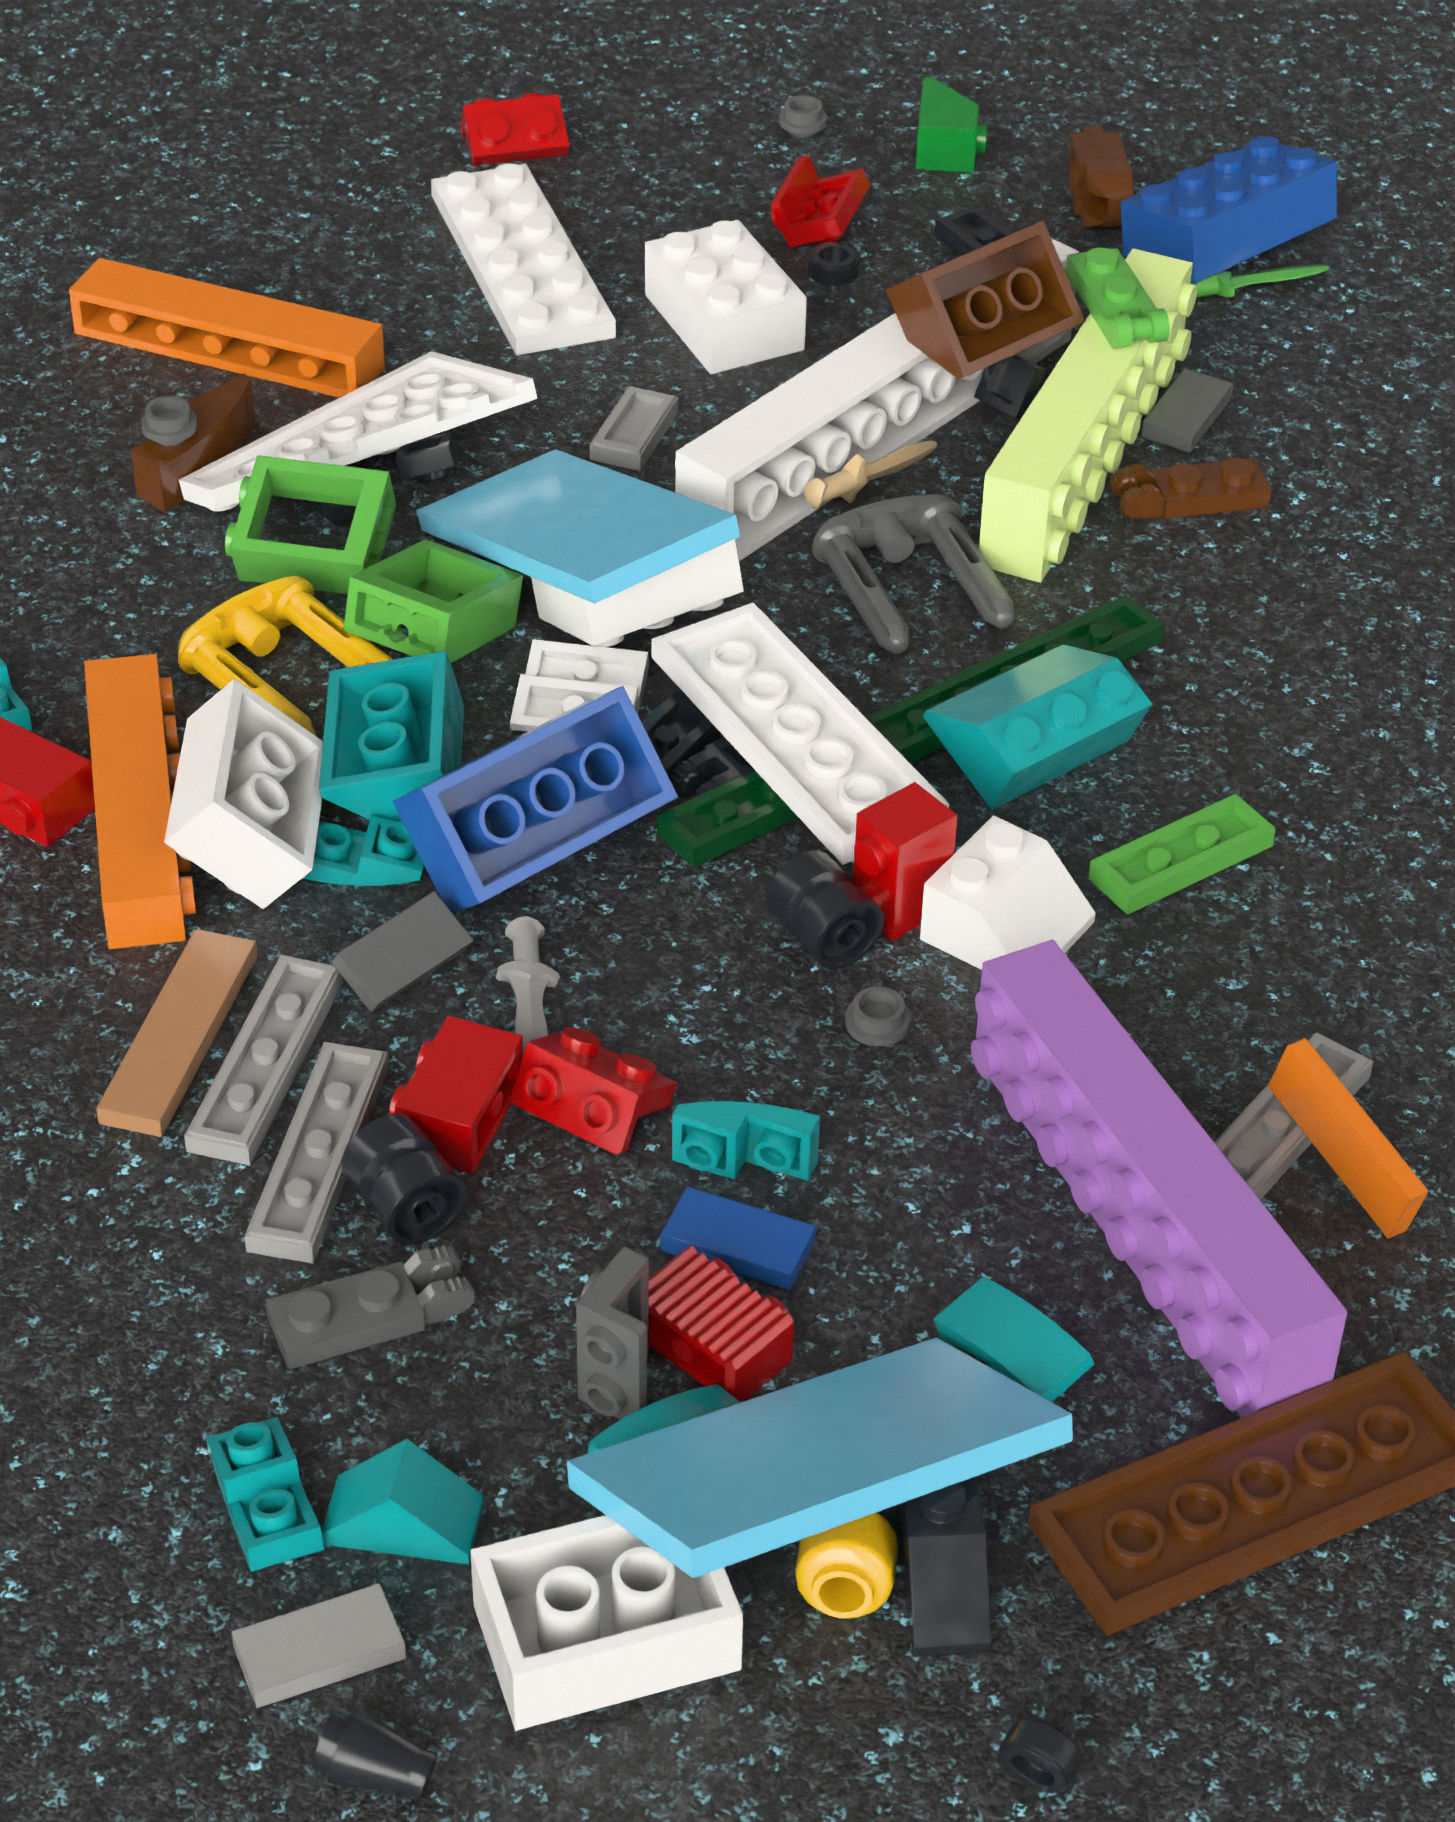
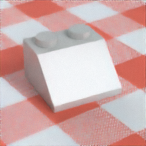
[920,815,1096,970]

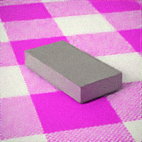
[590,386,679,471]
[232,1583,406,1708]

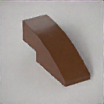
[131,373,255,513]

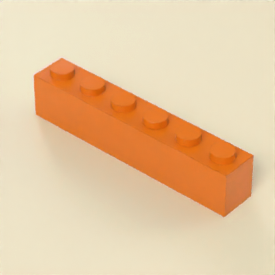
[69,258,385,398]
[84,654,196,949]

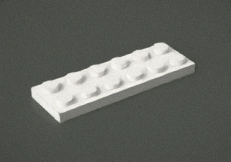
[431,164,616,356]
[652,603,949,865]

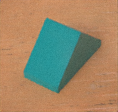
[321,1439,484,1565]

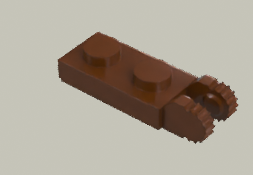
[1109,457,1272,520]

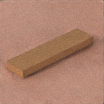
[96,929,258,1137]

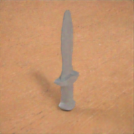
[496,916,560,1054]

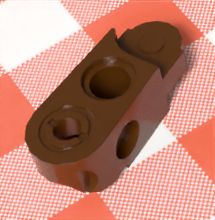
[1068,126,1134,228]

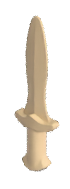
[804,441,937,510]

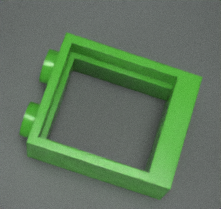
[225,455,396,594]
[344,539,523,663]

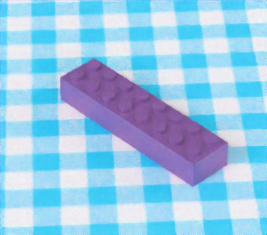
[971,939,1348,1418]

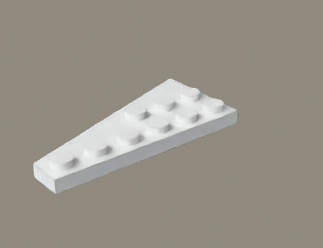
[179,351,537,511]

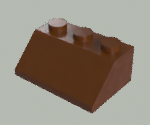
[886,220,1085,379]

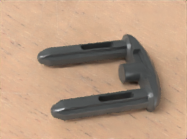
[812,494,1015,654]

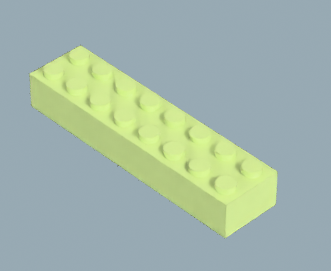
[979,248,1197,583]

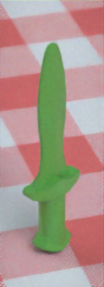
[1190,265,1329,298]

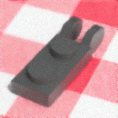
[265,1245,477,1369]

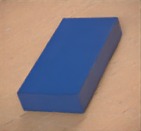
[660,1187,816,1291]

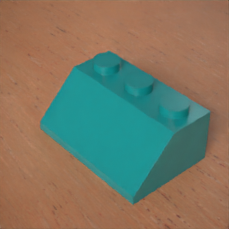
[923,644,1152,810]
[319,651,464,822]

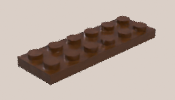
[1028,1351,1455,1636]

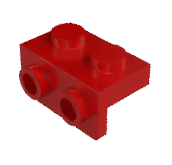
[460,93,569,166]
[771,155,870,248]
[511,1027,677,1155]

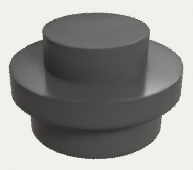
[779,95,827,138]
[141,396,198,446]
[845,986,911,1046]

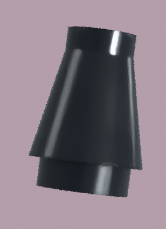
[312,1706,438,1800]

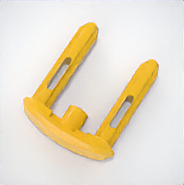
[178,576,393,736]

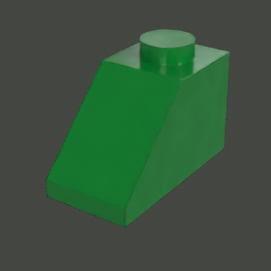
[916,77,987,173]

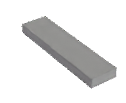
[184,955,343,1166]
[1214,1032,1373,1200]
[244,1042,389,1264]

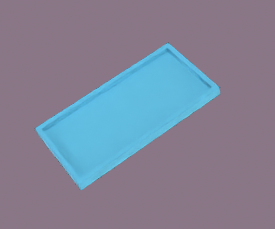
[416,449,741,604]
[567,1337,1073,1578]

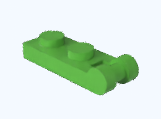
[1065,248,1170,348]

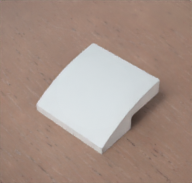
[510,639,649,732]

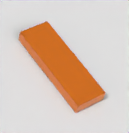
[1268,1038,1429,1239]

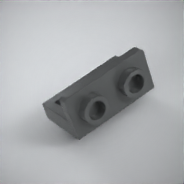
[576,1247,649,1419]

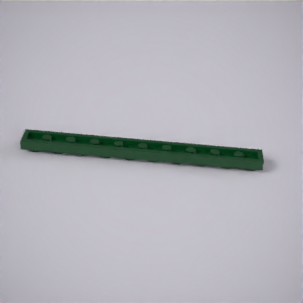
[657,595,1164,868]

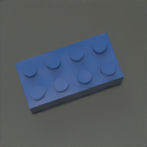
[1121,136,1337,284]
[392,686,678,913]

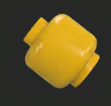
[795,1512,898,1619]

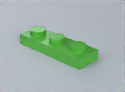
[1088,794,1276,915]

